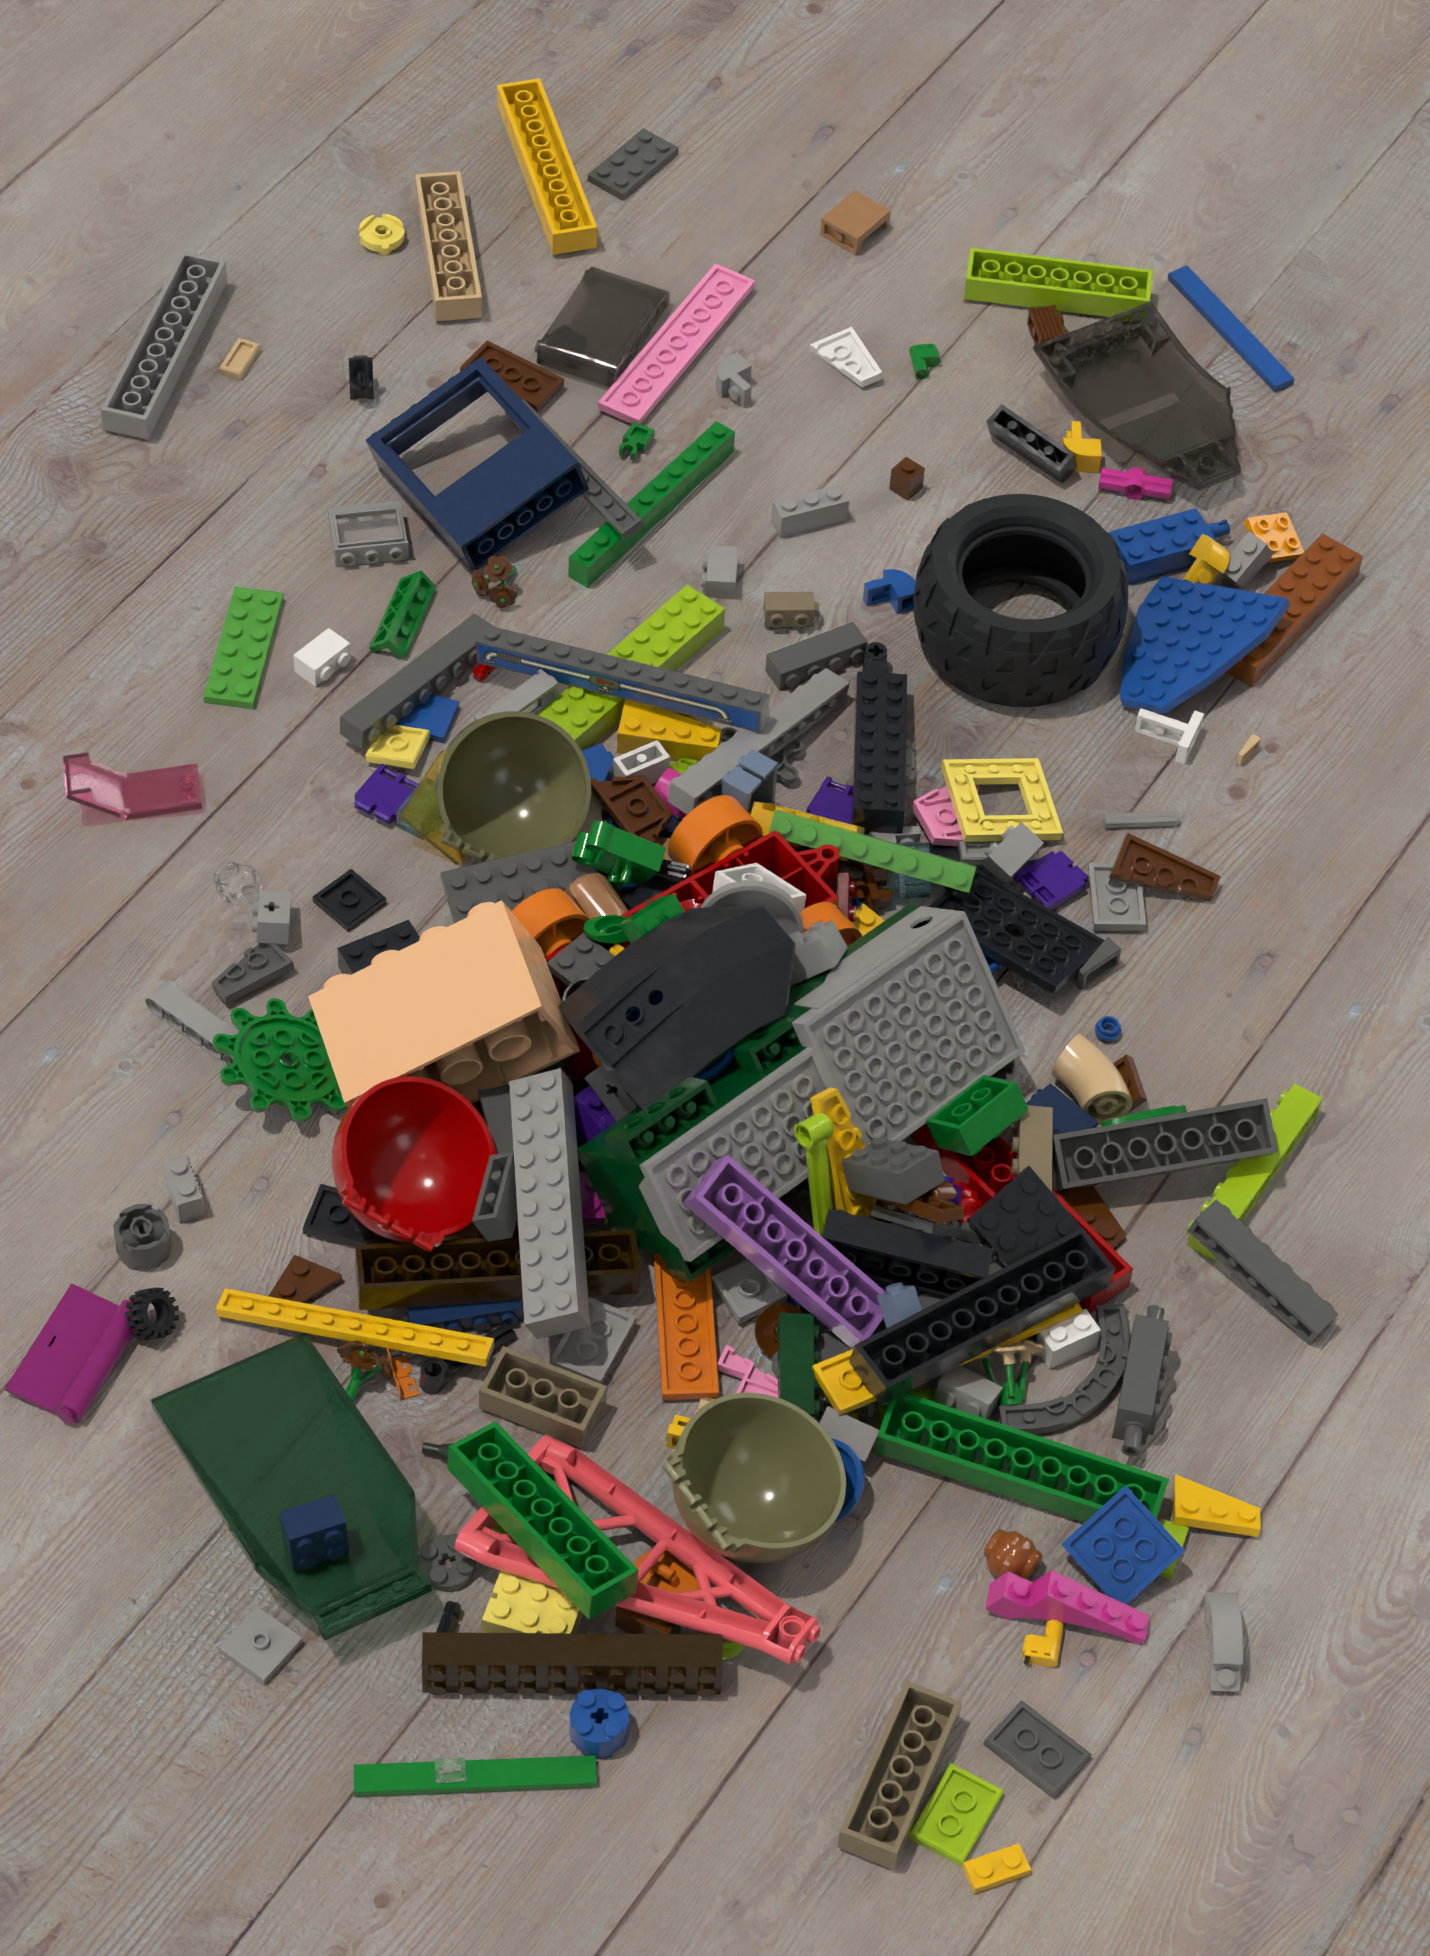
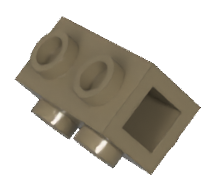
[763,591,819,627]

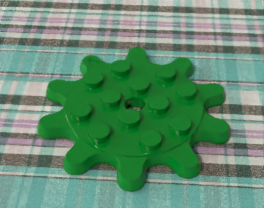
[213,998,346,1123]

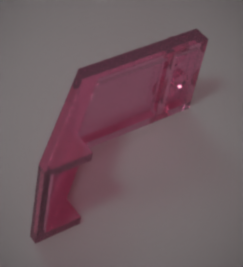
[63,752,203,820]

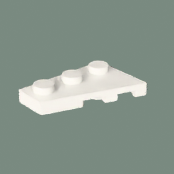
[810,327,883,387]

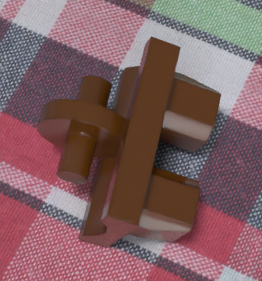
[853,863,892,915]

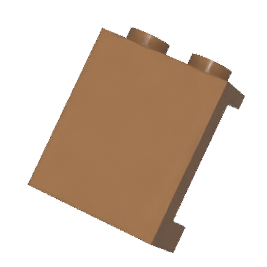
[820,190,891,256]

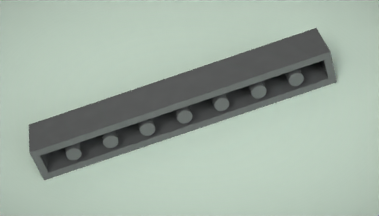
[340,613,495,749]

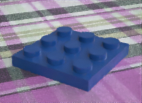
[1061,1485,1185,1605]

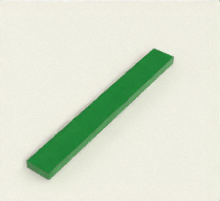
[354,1755,597,1797]

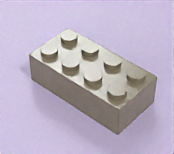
[479,1346,607,1448]

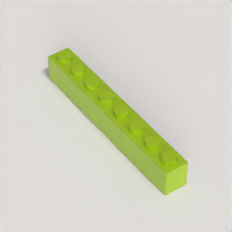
[1186,1083,1323,1261]

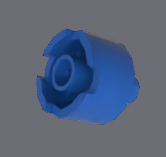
[569,1689,630,1759]

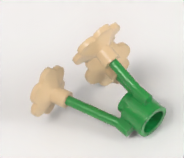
[979,1340,1044,1406]

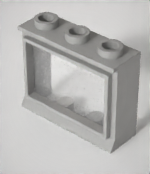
[328,500,409,567]

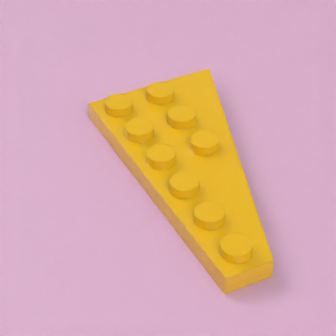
[810,1087,885,1220]

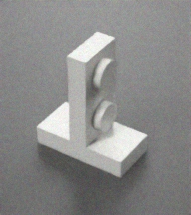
[1135,708,1204,764]

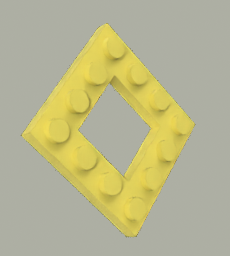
[941,758,1063,842]

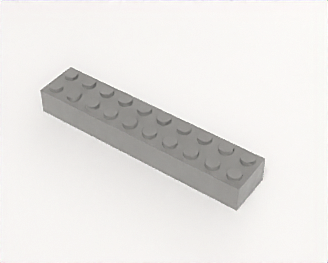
[101,251,227,440]
[509,1068,590,1339]

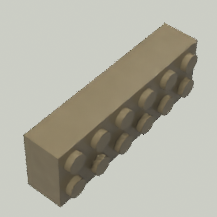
[838,1680,962,1870]

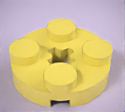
[359,214,405,255]

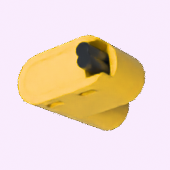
[1022,1620,1064,1668]

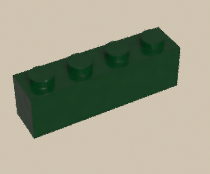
[778,1313,819,1418]

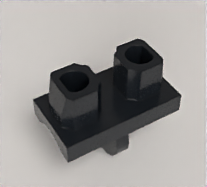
[349,355,374,399]

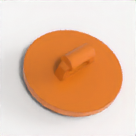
[634,1550,699,1593]

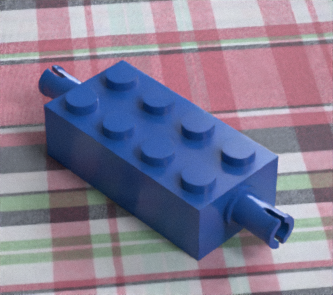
[1109,508,1230,585]

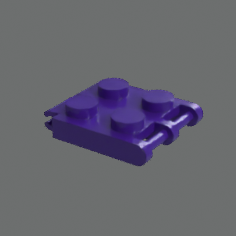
[354,763,426,825]
[806,776,852,824]
[1013,851,1089,910]

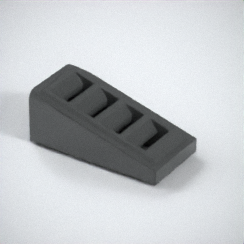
[1076,937,1121,990]

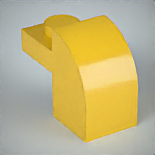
[1062,421,1102,473]
[1184,534,1230,585]

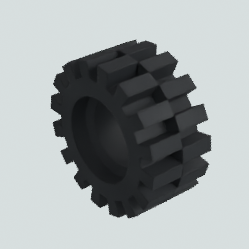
[125,1287,179,1340]

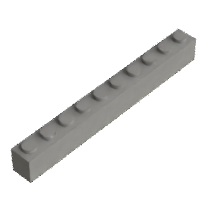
[668,668,850,814]

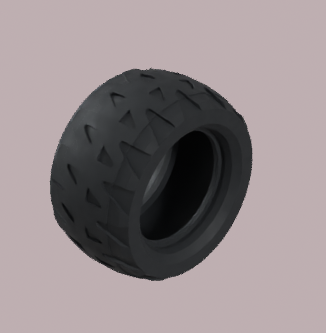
[913,494,1129,707]

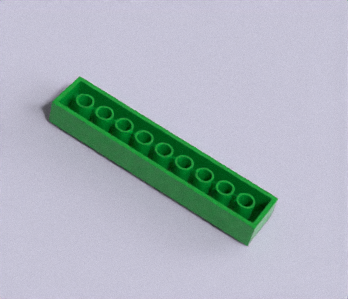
[874,1393,1169,1522]

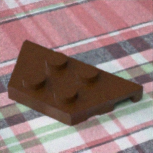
[591,776,673,843]

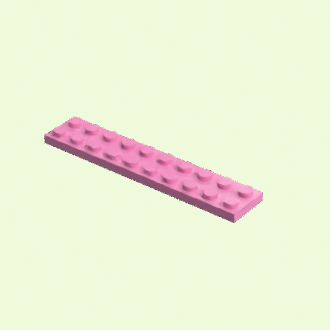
[598,264,755,424]

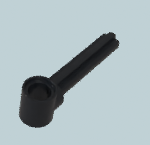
[419,1323,515,1394]

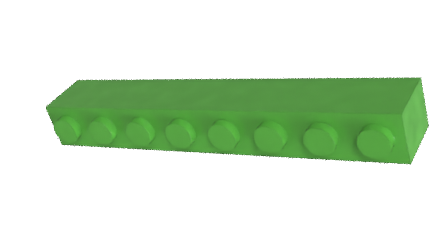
[769,809,977,893]

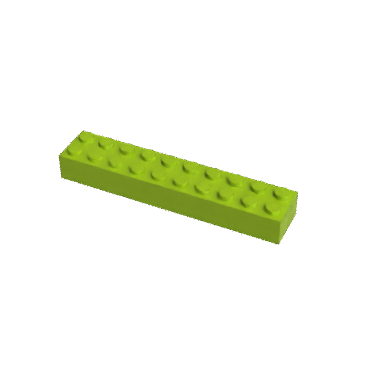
[536,584,725,751]

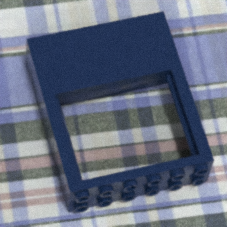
[365,357,589,574]

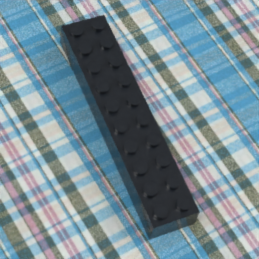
[849,1227,1115,1406]

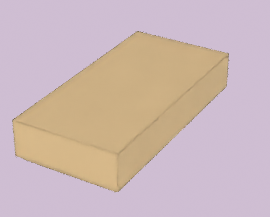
[219,338,260,381]

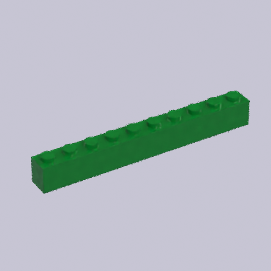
[568,421,735,588]

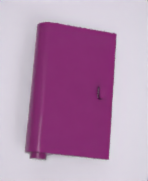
[5,1283,134,1424]

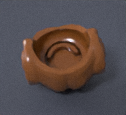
[984,1529,1043,1580]

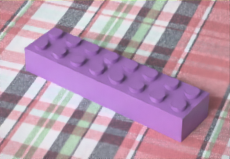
[684,1155,885,1348]

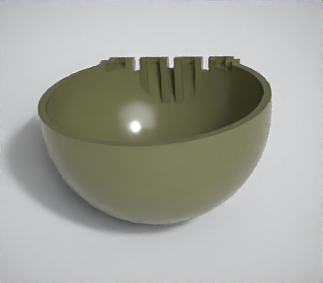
[435,711,591,862]
[662,1393,846,1564]

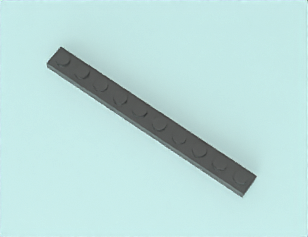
[504,399,645,540]

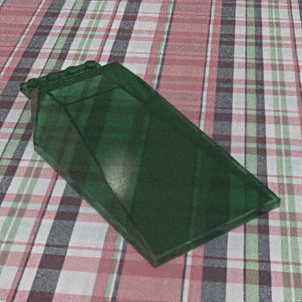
[150,1333,432,1641]

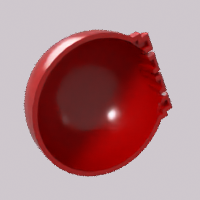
[332,1076,496,1252]

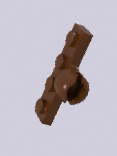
[871,1181,964,1225]

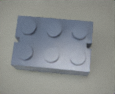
[721,749,778,815]

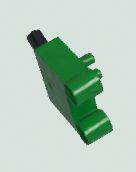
[571,821,690,891]

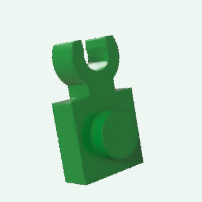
[619,422,655,461]

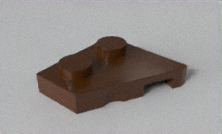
[269,1255,342,1303]

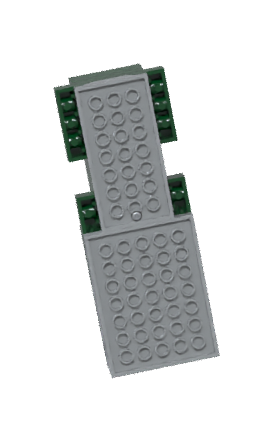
[577,905,1025,1282]

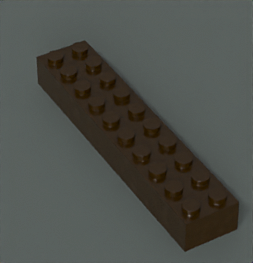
[355,1230,641,1310]
[422,1632,723,1697]

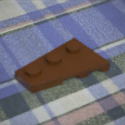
[1056,1186,1126,1250]

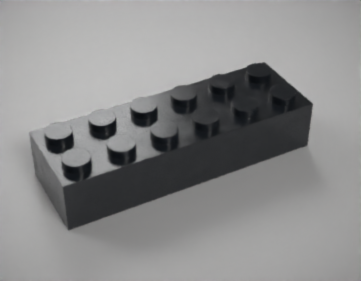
[820,1209,993,1297]

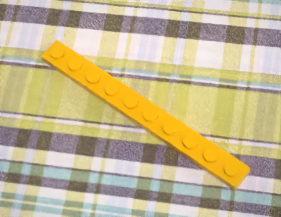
[216,1288,494,1367]

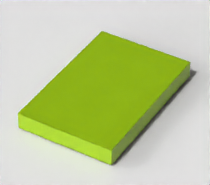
[908,1763,1004,1867]

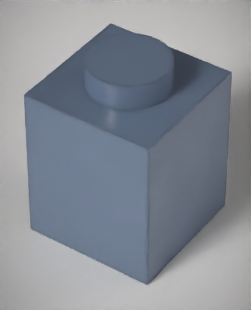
[877,1282,922,1328]

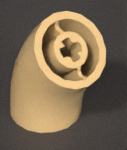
[1052,1034,1133,1124]

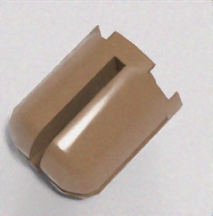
[565,873,629,919]

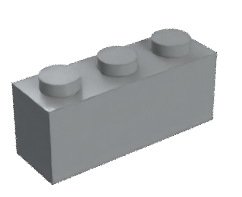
[771,484,849,538]

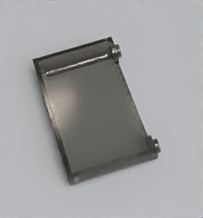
[535,267,670,387]

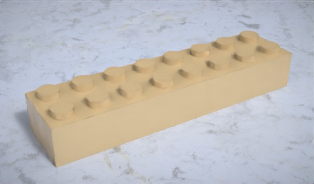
[415,171,482,321]

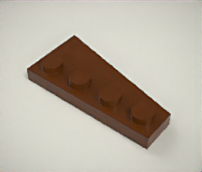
[1108,833,1221,901]

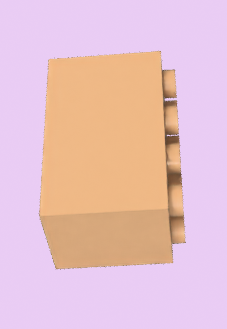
[308,900,580,1108]

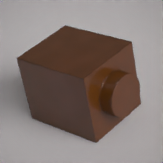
[889,457,925,501]

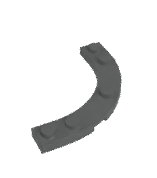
[998,1304,1129,1434]

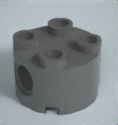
[113,1204,171,1270]

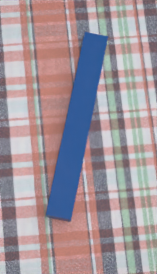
[1168,265,1295,392]

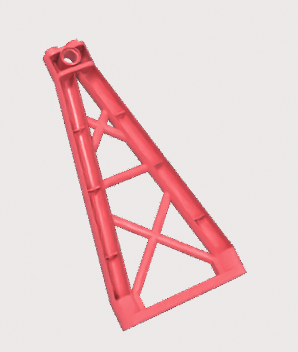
[455,1434,821,1666]

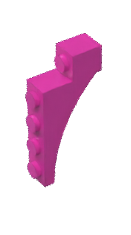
[985,1570,1149,1645]

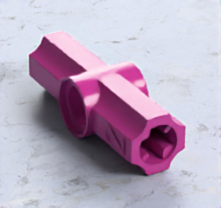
[1098,467,1173,500]

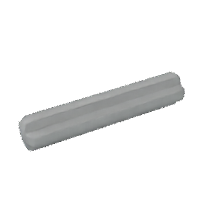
[1103,810,1179,829]

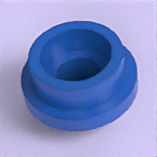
[1095,1016,1122,1041]

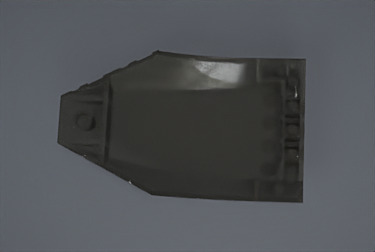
[1033,301,1241,491]

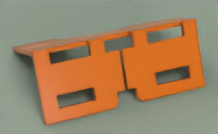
[387,1348,419,1400]

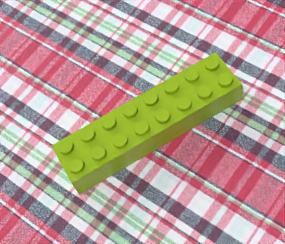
[964,247,1153,322]

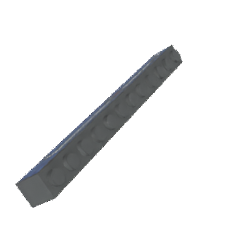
[476,625,769,733]

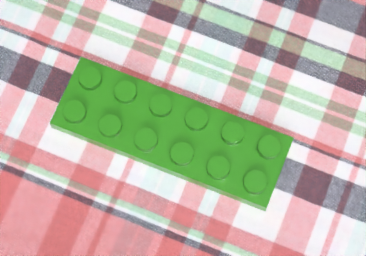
[204,586,284,709]

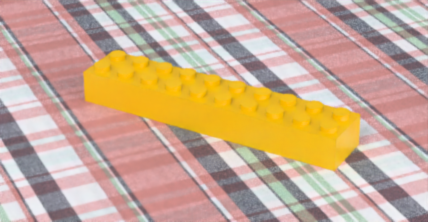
[497,78,597,255]

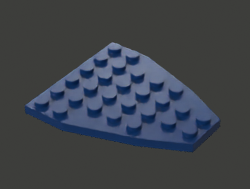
[1120,576,1290,714]

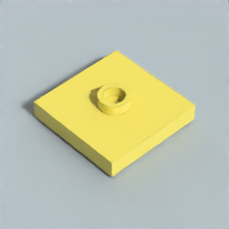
[365,725,430,769]

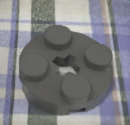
[418,1533,476,1592]

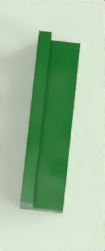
[369,570,437,659]

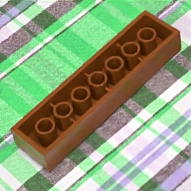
[1226,533,1363,687]

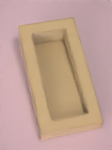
[1236,734,1261,766]

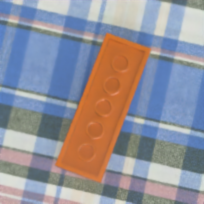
[653,1252,719,1400]

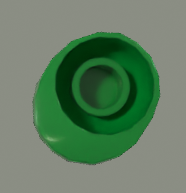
[583,915,629,945]

